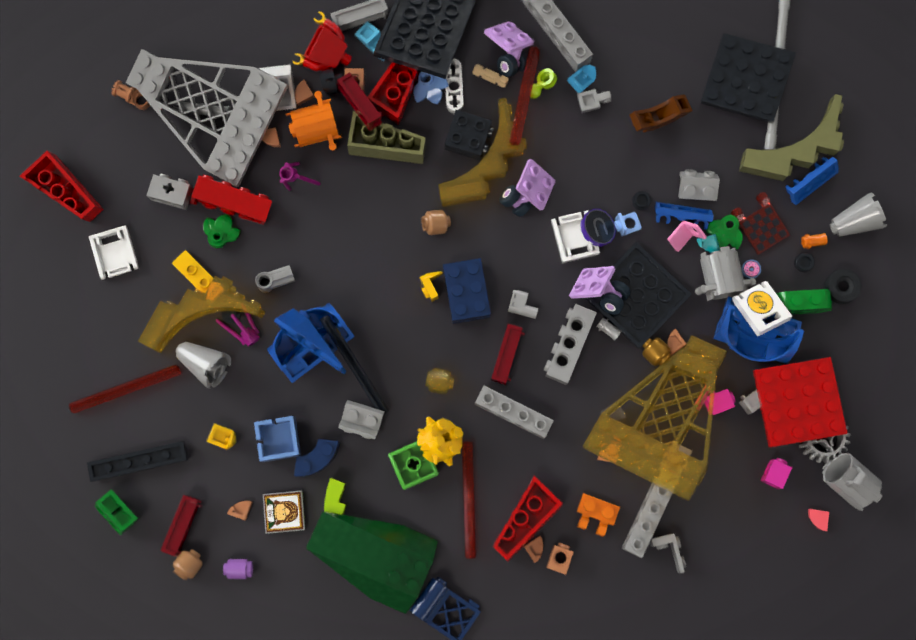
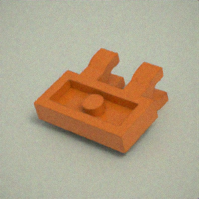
[576,493,620,537]

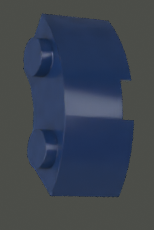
[294,439,340,477]

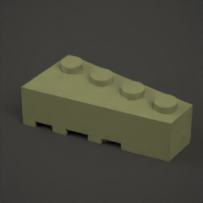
[347,111,426,164]

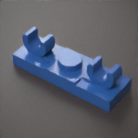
[786,157,839,205]
[655,202,714,229]

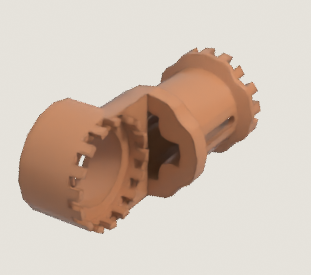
[111,80,150,110]

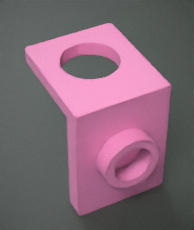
[667,220,706,252]

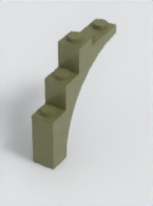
[739,94,844,181]

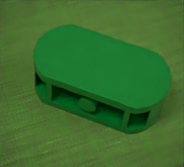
[776,289,832,315]

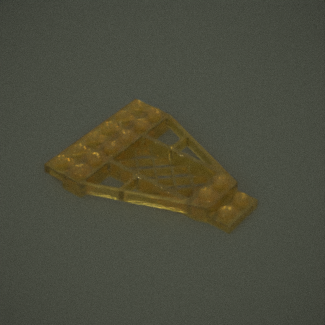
[583,335,727,501]

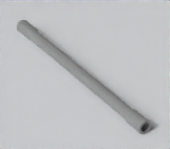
[764,0,790,150]

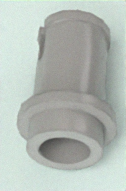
[596,318,622,341]

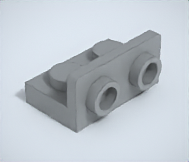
[338,400,384,439]

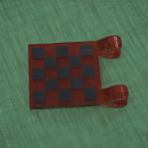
[731,192,790,254]

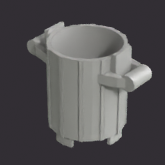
[695,246,756,301]
[822,453,883,511]

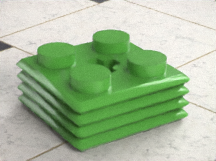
[388,441,439,490]

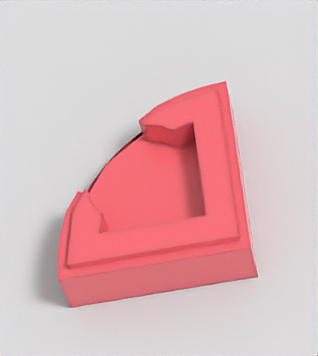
[808,509,829,531]

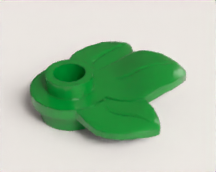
[203,214,240,248]
[706,215,743,249]

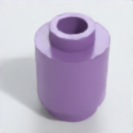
[223,559,253,579]

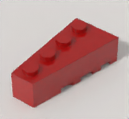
[368,62,420,125]
[19,151,104,222]
[190,174,272,225]
[493,476,563,562]

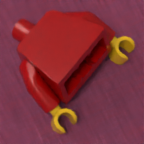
[293,12,352,71]

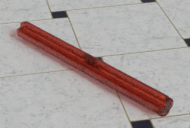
[509,47,540,146]
[69,365,181,413]
[462,441,476,559]

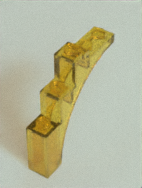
[438,98,527,207]
[138,276,265,353]

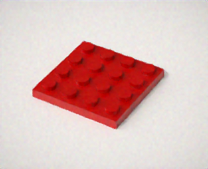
[753,357,848,448]

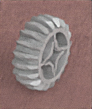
[799,426,851,463]

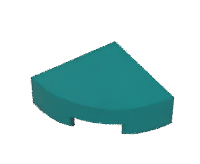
[696,234,720,253]

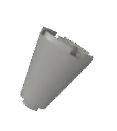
[830,192,887,237]
[176,342,231,389]

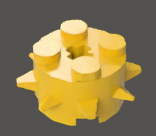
[417,416,463,466]

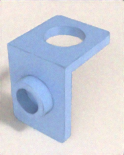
[614,212,642,236]

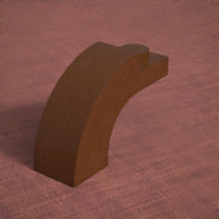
[629,94,692,133]

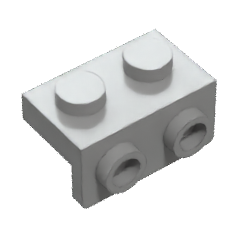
[678,169,720,201]

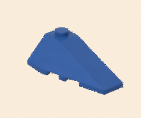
[274,309,347,375]

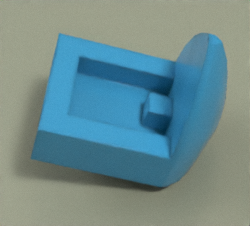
[567,65,597,93]

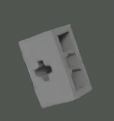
[146,174,193,210]

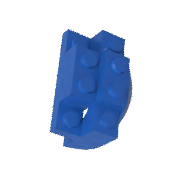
[713,296,804,364]
[267,303,355,383]

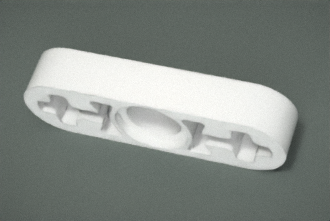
[446,59,463,113]

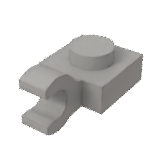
[577,89,612,113]

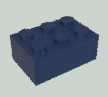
[443,258,491,324]

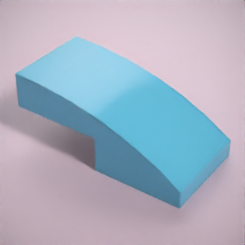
[355,21,385,62]

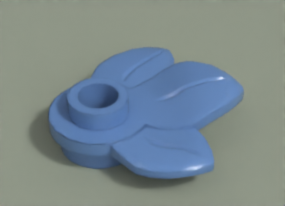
[414,72,449,104]

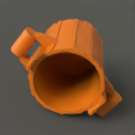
[286,91,341,151]

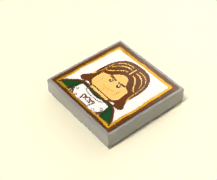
[263,491,305,534]

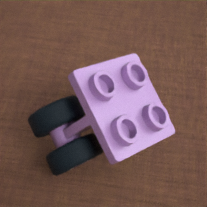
[484,21,534,77]
[499,159,555,217]
[569,266,630,314]

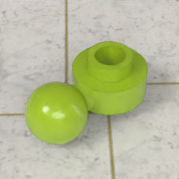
[527,69,557,99]

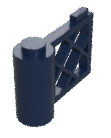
[410,577,481,640]

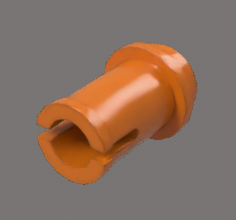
[801,233,828,249]

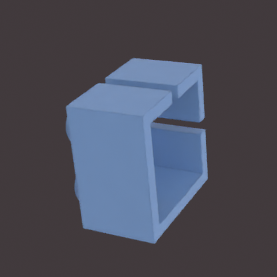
[254,416,301,462]

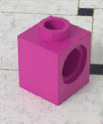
[703,389,736,416]
[761,458,792,489]

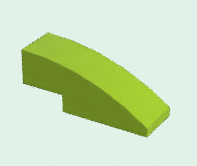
[324,478,347,515]

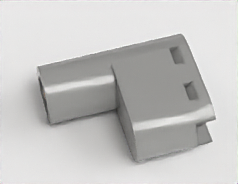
[508,290,538,319]

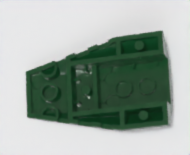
[306,511,438,614]

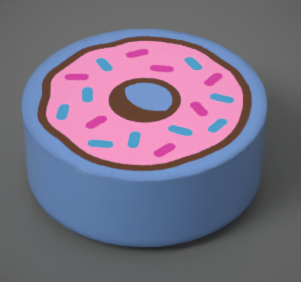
[741,260,761,279]

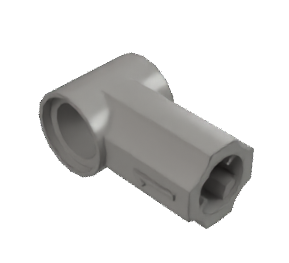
[255,265,295,293]

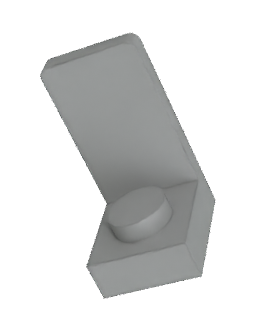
[650,533,686,574]

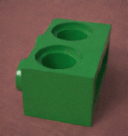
[94,489,138,536]

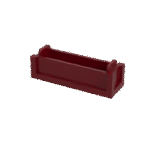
[337,72,383,131]
[491,324,525,385]
[160,495,202,557]

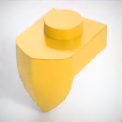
[419,271,443,302]
[207,423,236,449]

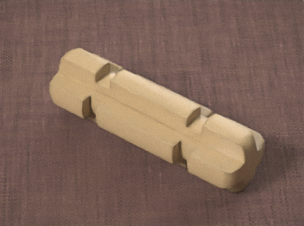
[473,64,508,88]

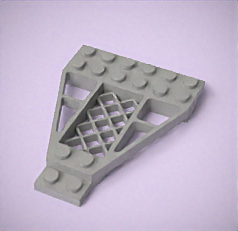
[126,49,289,187]

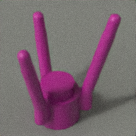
[279,162,320,191]
[215,304,260,347]

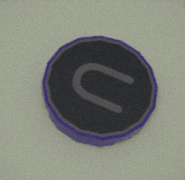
[580,209,616,247]

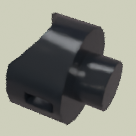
[319,68,342,95]

